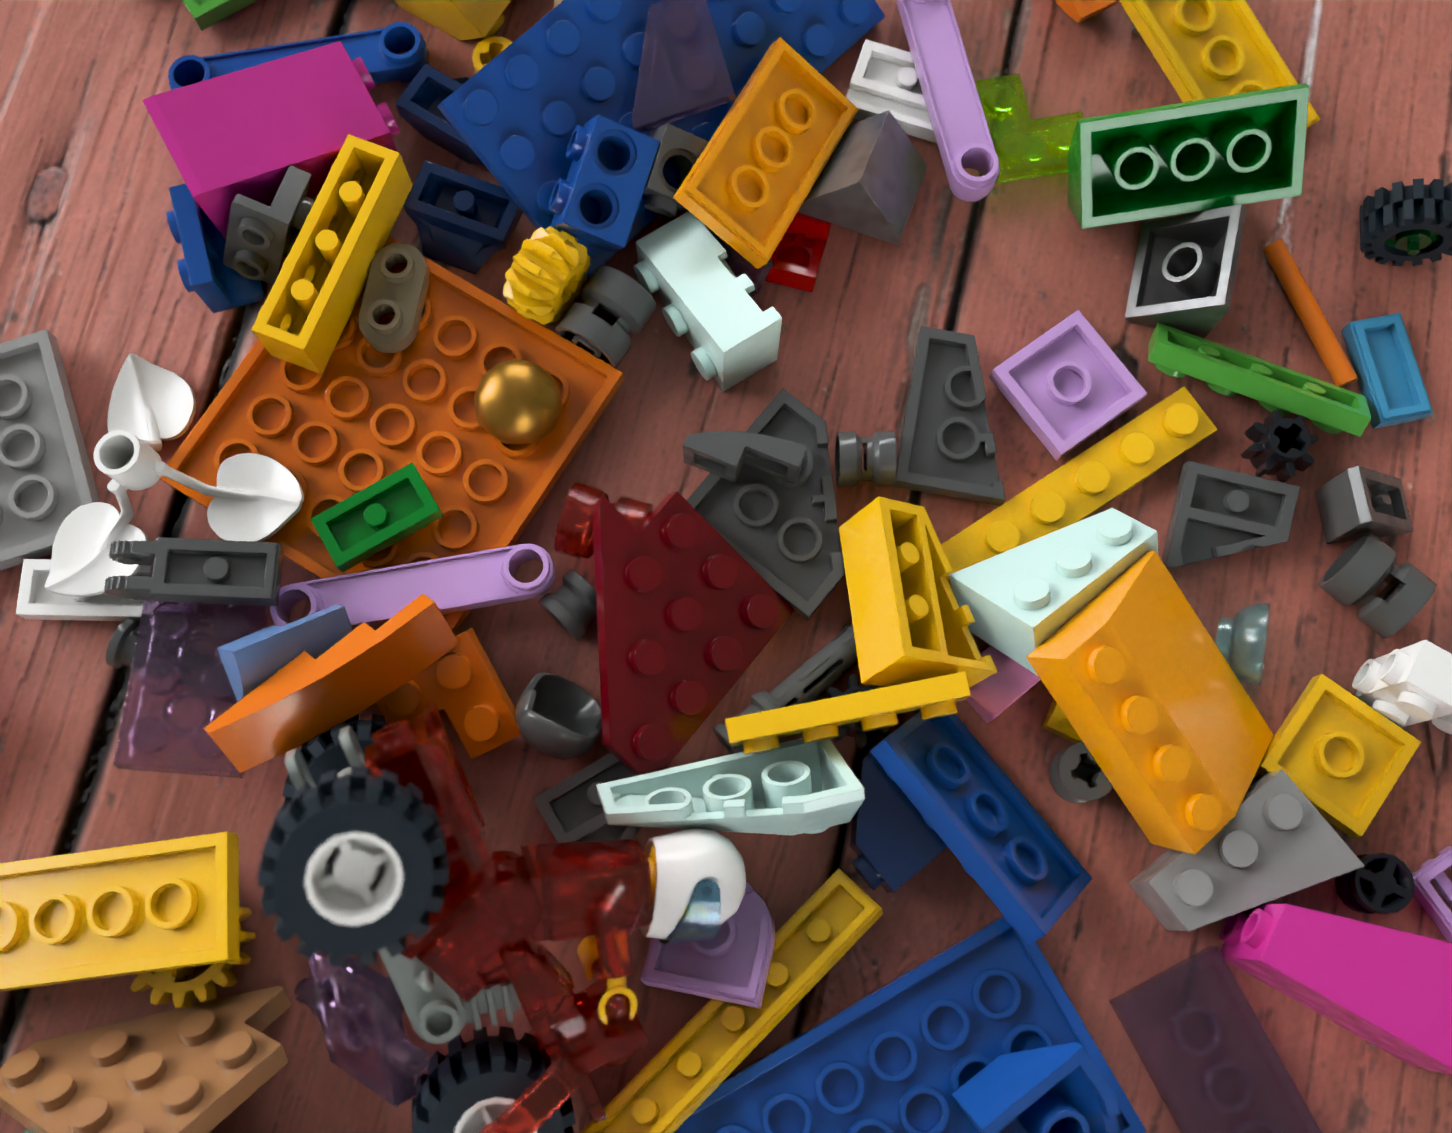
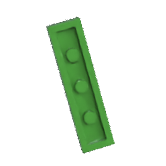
[1148,322,1371,437]

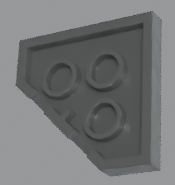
[687,389,844,621]

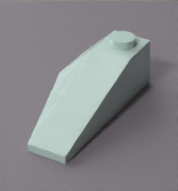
[596,738,865,836]

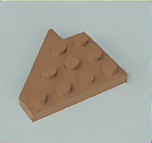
[0,985,292,1133]

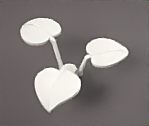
[44,354,304,597]

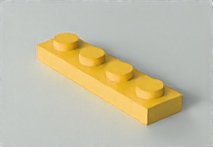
[725,671,971,755]

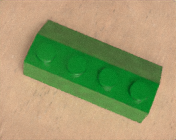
[1067,83,1309,229]

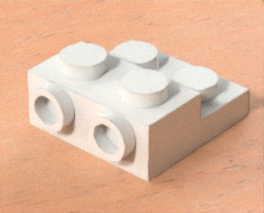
[1352,639,1452,735]

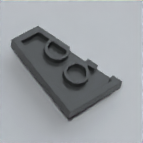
[893,326,1006,506]

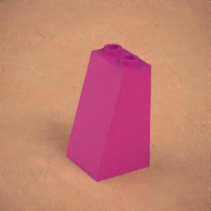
[142,41,400,239]
[1218,904,1452,1075]

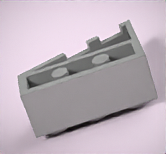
[1128,769,1365,932]

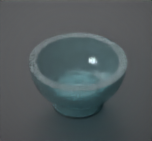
[1216,603,1270,686]

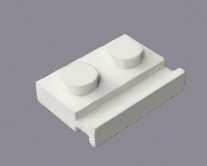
[846,39,937,143]

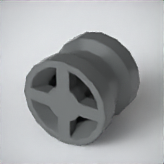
[538,569,597,641]
[1048,742,1113,803]

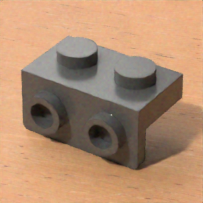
[223,165,315,285]

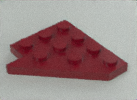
[592,491,794,776]

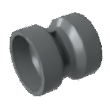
[835,431,897,487]

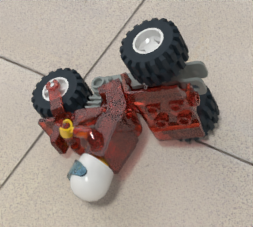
[258,702,746,1133]

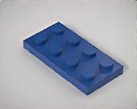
[870,711,1093,946]

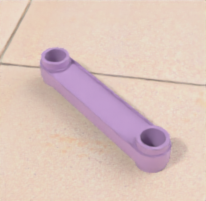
[896,0,999,202]
[270,544,556,630]

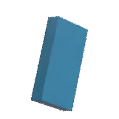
[1341,313,1433,429]

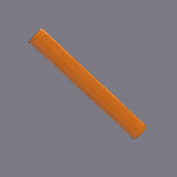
[1263,239,1359,388]

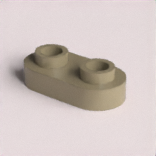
[358,243,430,353]

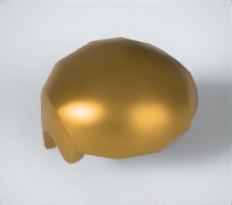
[474,359,561,444]

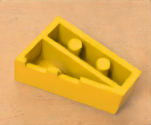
[839,496,998,688]

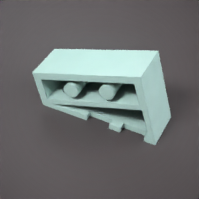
[633,211,782,392]

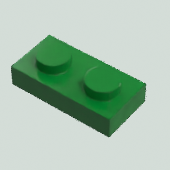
[310,462,444,572]

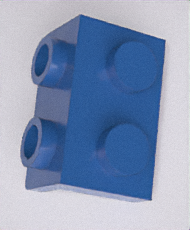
[166,183,265,313]

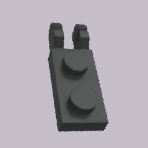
[104,537,284,606]

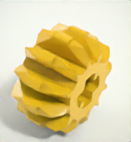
[503,226,590,325]

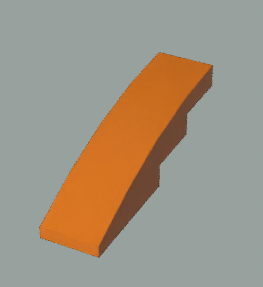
[204,594,460,773]

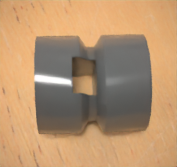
[555,266,656,368]
[1318,531,1437,639]

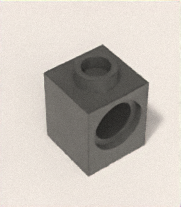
[641,123,709,217]

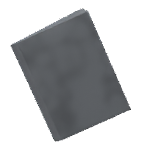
[798,110,927,245]
[1124,204,1247,339]

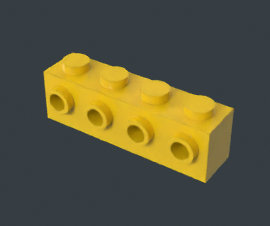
[251,134,413,374]

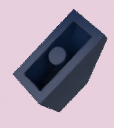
[850,753,948,893]

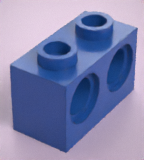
[548,114,660,252]

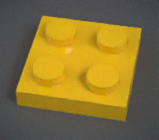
[1257,674,1421,838]

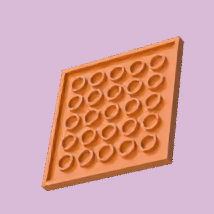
[160,236,624,635]

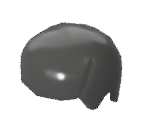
[515,672,602,760]

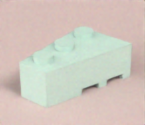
[949,508,1158,677]

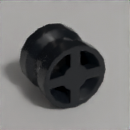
[1335,853,1415,914]

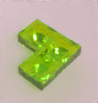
[975,74,1084,184]

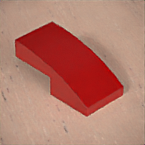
[761,212,832,293]

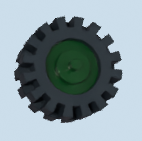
[1359,178,1452,266]

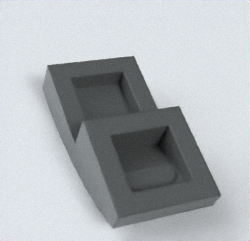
[683,431,808,484]

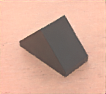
[1315,466,1414,544]

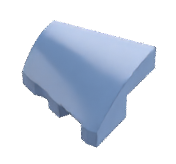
[217,604,353,702]

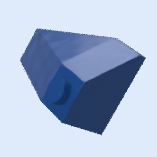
[952,1042,1121,1133]

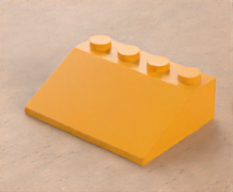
[1026,550,1274,855]

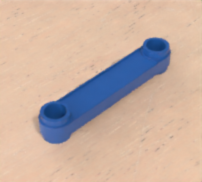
[168,22,429,90]

